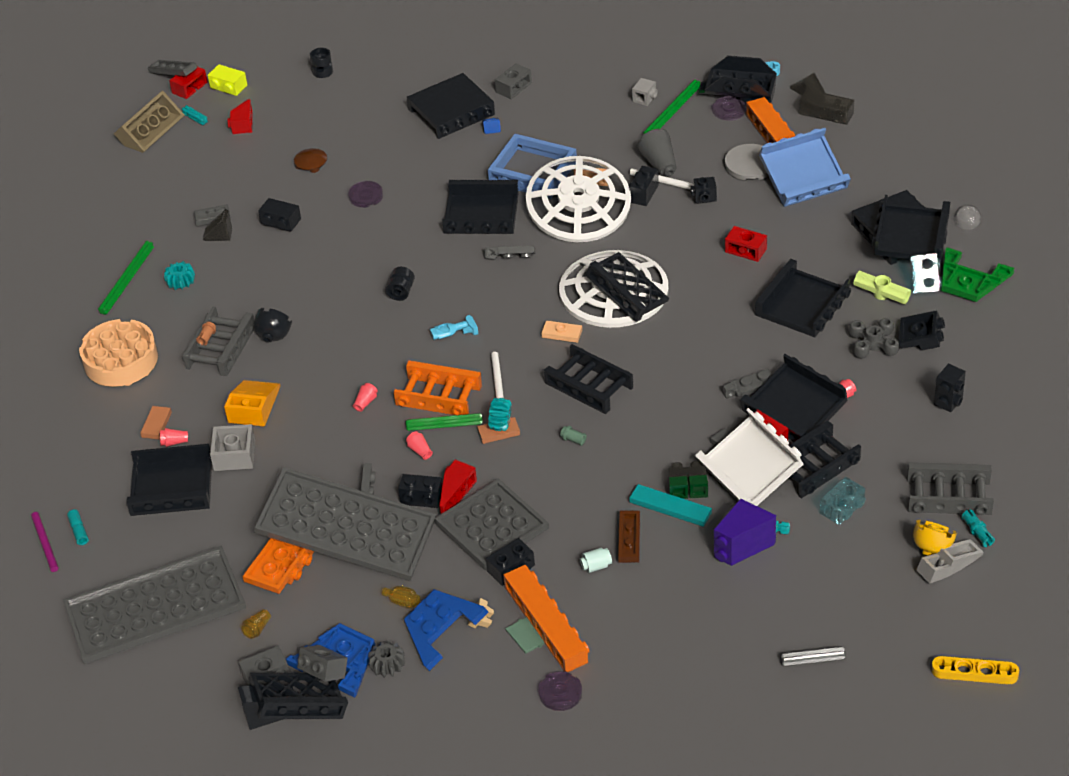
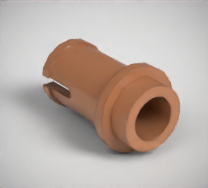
[196,321,216,346]

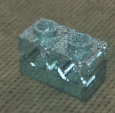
[911,254,942,294]
[820,477,866,525]

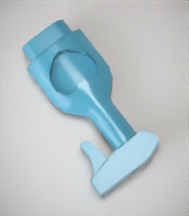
[430,315,478,340]

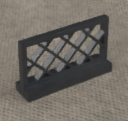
[586,252,669,322]
[249,673,348,719]

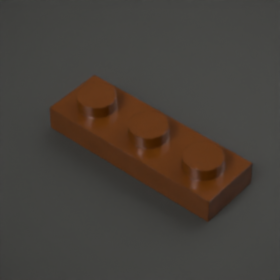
[618,510,640,563]

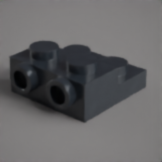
[899,310,945,350]

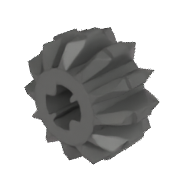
[368,641,405,678]

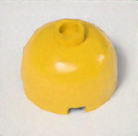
[913,520,957,556]

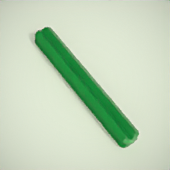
[406,413,483,431]

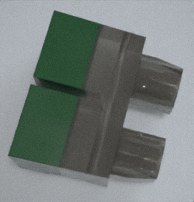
[669,461,708,499]

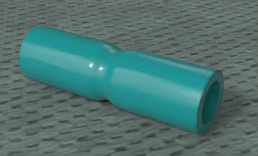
[67,509,89,545]

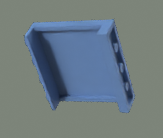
[759,128,851,207]

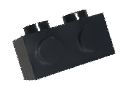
[629,166,659,206]
[258,198,301,231]
[934,363,966,412]
[398,474,443,508]
[486,538,535,586]

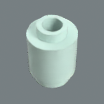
[580,548,612,573]

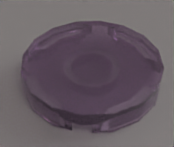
[713,96,746,121]
[348,181,383,208]
[539,671,582,711]

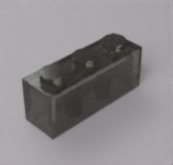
[799,89,854,125]

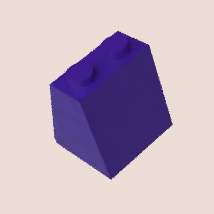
[714,499,776,566]

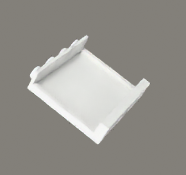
[695,408,804,506]

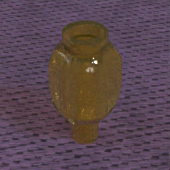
[382,586,421,609]

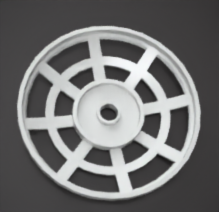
[526,156,631,242]
[559,250,668,328]

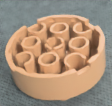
[79,319,158,387]

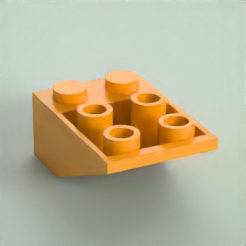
[224,380,280,426]

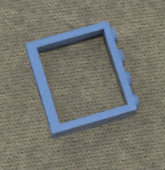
[488,134,577,199]

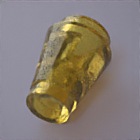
[241,609,271,639]

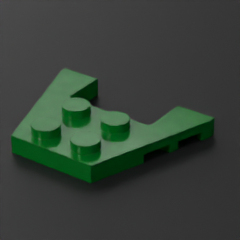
[941,247,1014,302]

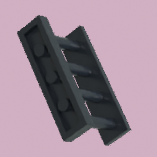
[544,344,633,414]
[789,421,861,499]

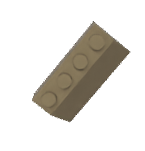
[114,90,185,153]

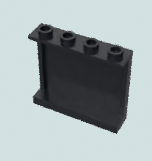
[407,73,495,139]
[442,180,519,234]
[851,190,948,265]
[872,195,951,263]
[755,258,851,338]
[740,354,848,442]
[127,444,212,516]

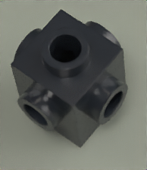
[690,177,717,203]

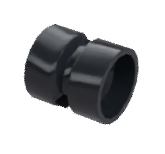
[310,47,333,78]
[386,266,415,301]

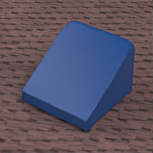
[482,118,501,134]

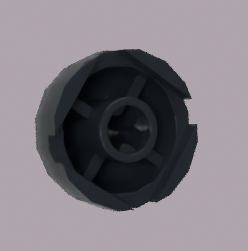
[254,308,292,342]

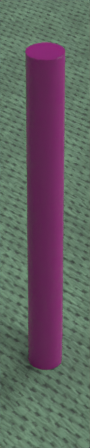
[31,512,59,572]

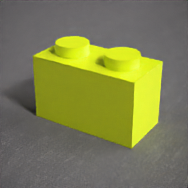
[208,64,247,96]

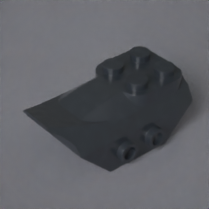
[698,56,777,104]

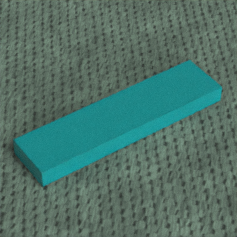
[629,484,712,527]

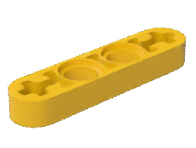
[931,656,1020,684]

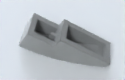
[917,539,984,584]

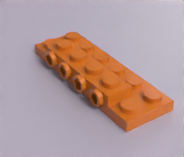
[243,538,315,594]

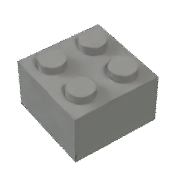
[210,424,256,471]

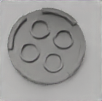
[725,144,769,181]

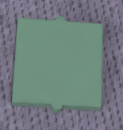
[505,617,544,654]

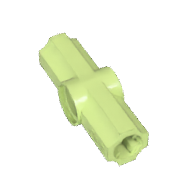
[854,271,911,304]

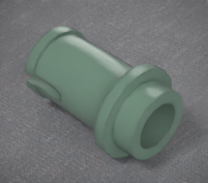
[560,426,587,446]

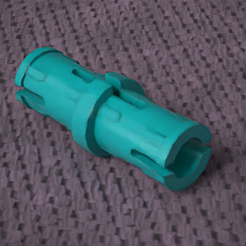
[961,509,995,547]

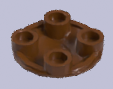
[294,148,327,173]

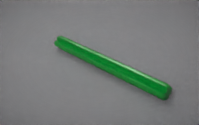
[643,79,701,134]
[98,241,154,315]

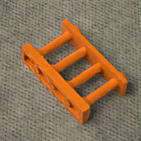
[394,360,482,415]

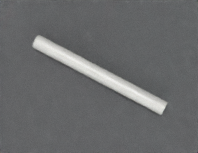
[630,168,694,190]
[491,352,504,398]

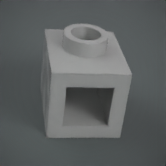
[632,78,658,106]

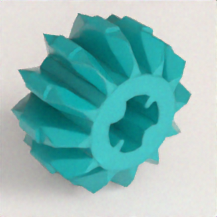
[164,261,195,290]
[488,398,512,431]

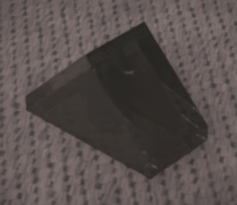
[790,73,826,103]
[203,209,232,241]

